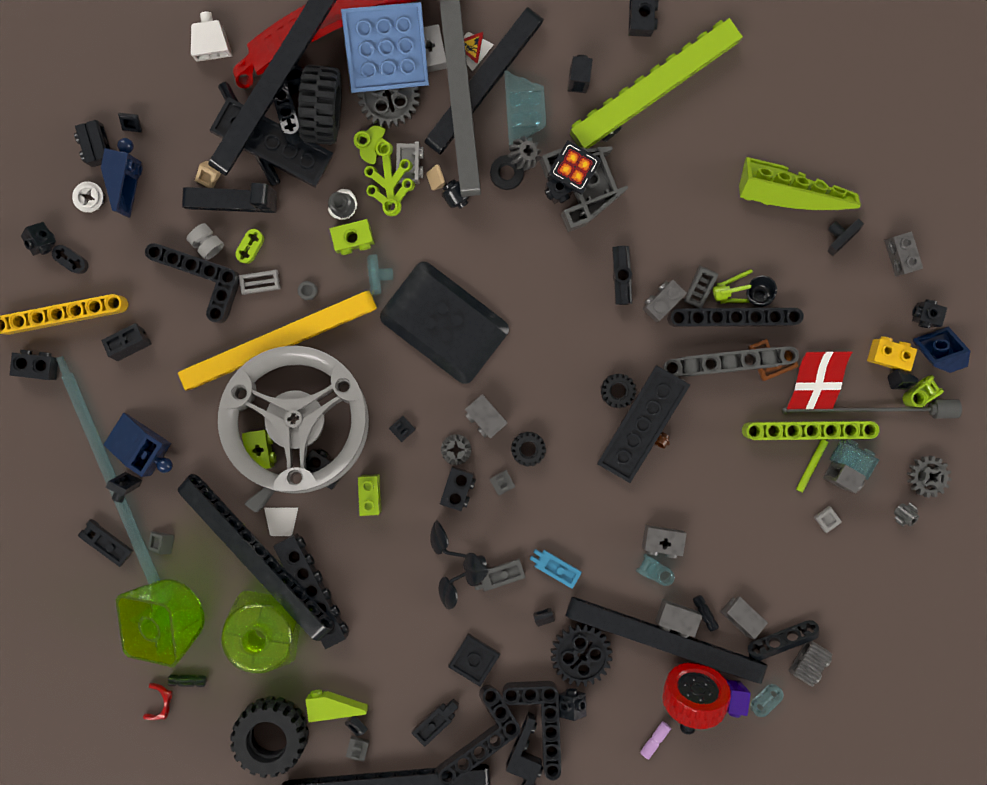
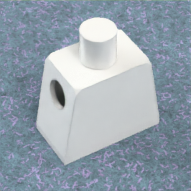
[191,12,233,62]

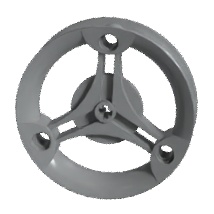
[218,346,369,493]

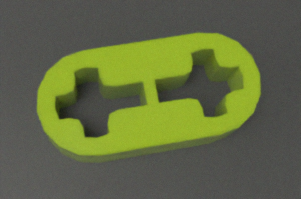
[236,229,264,264]

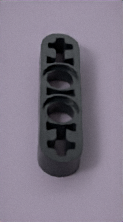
[748,620,820,661]

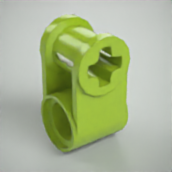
[903,375,944,407]

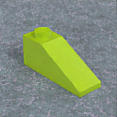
[306,690,368,722]

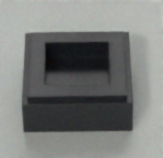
[345,716,368,736]

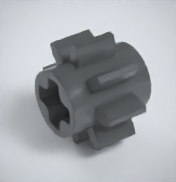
[894,503,919,527]

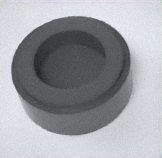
[298,281,318,301]

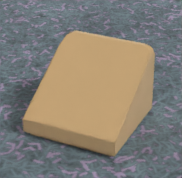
[195,161,221,188]
[427,165,446,191]

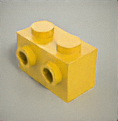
[867,336,917,372]

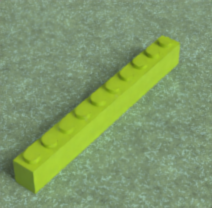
[570,18,743,149]

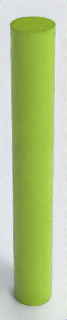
[796,439,829,493]

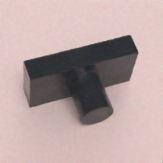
[828,219,864,256]
[105,472,142,503]

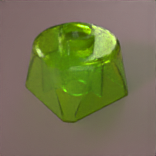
[115,579,205,668]
[221,591,300,673]

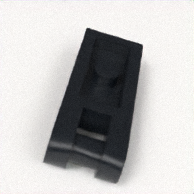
[78,519,134,567]

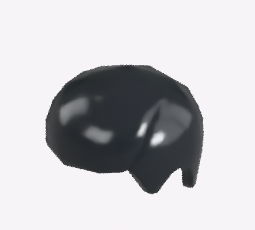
[746,275,777,307]

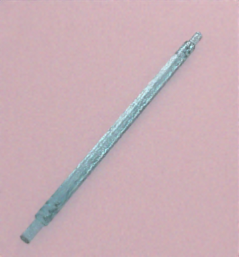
[56,356,167,606]

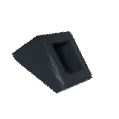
[888,369,919,390]
[533,608,555,627]

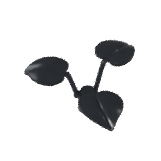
[430,520,490,610]

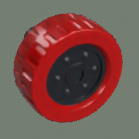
[662,663,731,735]

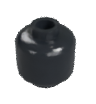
[442,179,470,209]

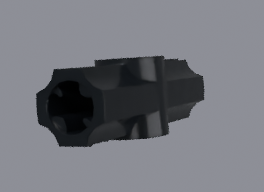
[612,246,633,305]

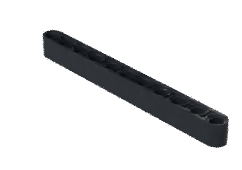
[208,0,337,176]
[178,474,334,641]
[565,597,768,684]
[282,764,491,785]

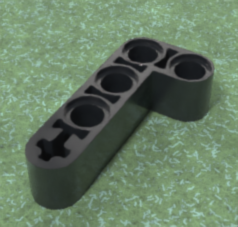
[274,65,303,145]

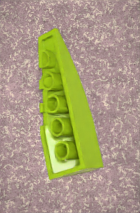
[739,157,861,210]

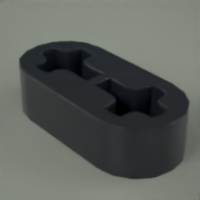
[52,245,88,274]

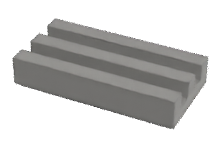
[239,270,281,295]

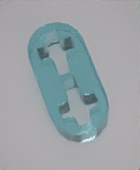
[751,684,784,717]

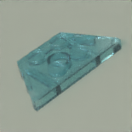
[504,71,546,146]

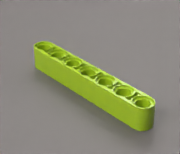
[742,421,879,440]

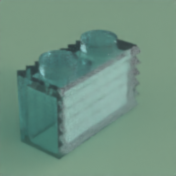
[829,439,879,480]

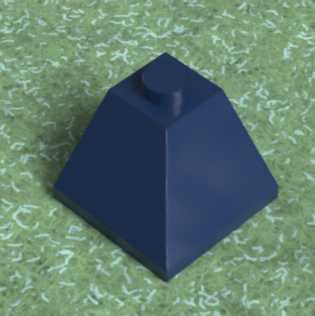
[913,326,970,373]

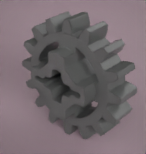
[907,456,952,498]

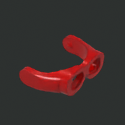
[143,683,172,720]

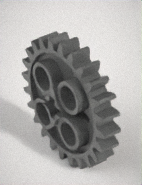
[357,86,420,128]

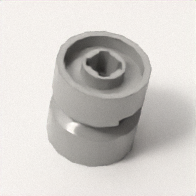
[186,223,224,260]

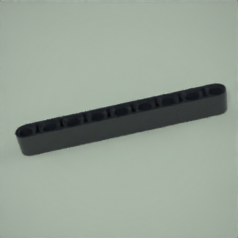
[424,7,544,155]

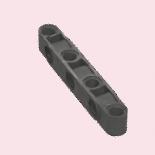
[662,346,799,377]

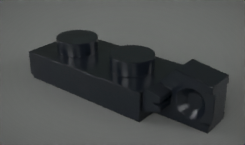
[412,698,459,747]

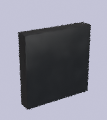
[448,633,500,687]

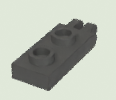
[474,559,526,591]

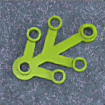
[364,140,415,217]

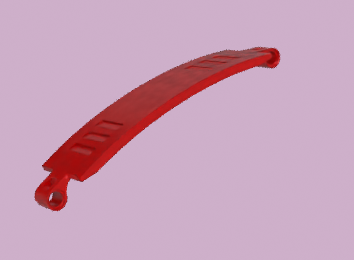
[233,0,416,88]

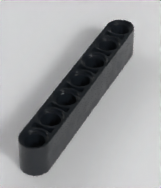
[667,308,804,327]

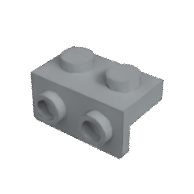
[396,141,424,184]

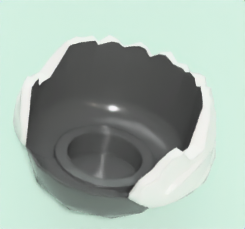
[328,189,357,220]

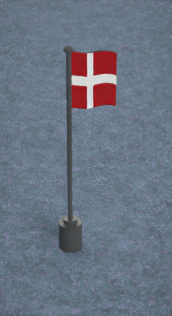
[782,351,962,419]

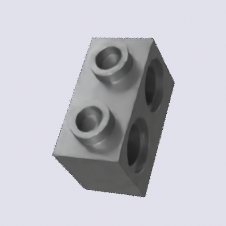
[884,231,923,277]

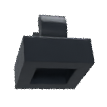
[389,415,416,442]

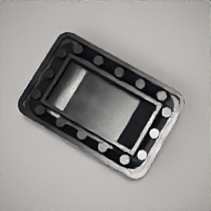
[380,262,509,384]

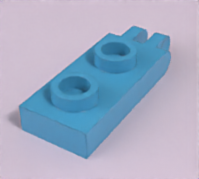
[530,549,582,589]

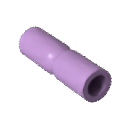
[640,721,672,760]

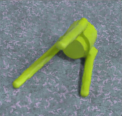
[713,269,753,304]

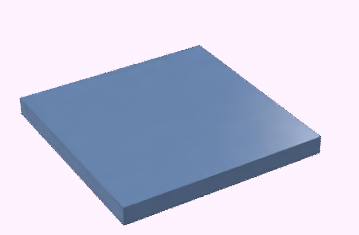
[341,2,429,93]

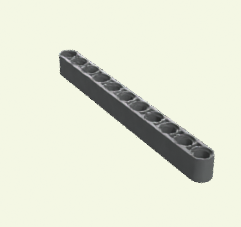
[440,0,481,197]

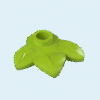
[354,126,388,165]

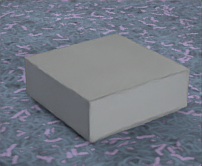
[814,506,842,533]

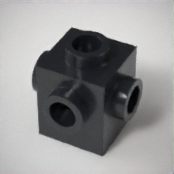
[544,177,573,204]
[21,222,56,256]
[912,299,947,329]
[558,688,587,721]

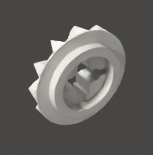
[72,182,105,213]

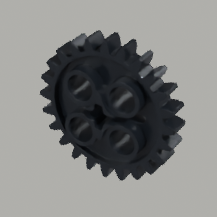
[550,623,613,687]

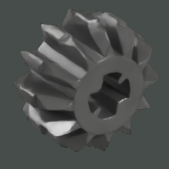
[508,136,542,171]

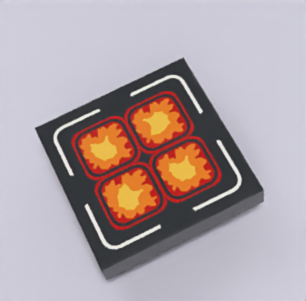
[548,140,601,195]

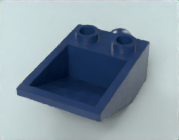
[101,138,143,218]
[103,413,173,477]

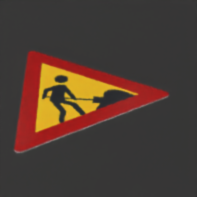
[464,32,483,64]

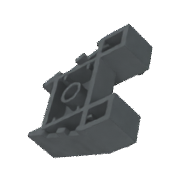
[540,147,628,232]

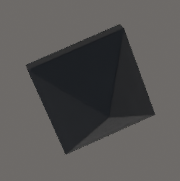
[118,113,142,132]

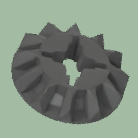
[441,434,471,465]

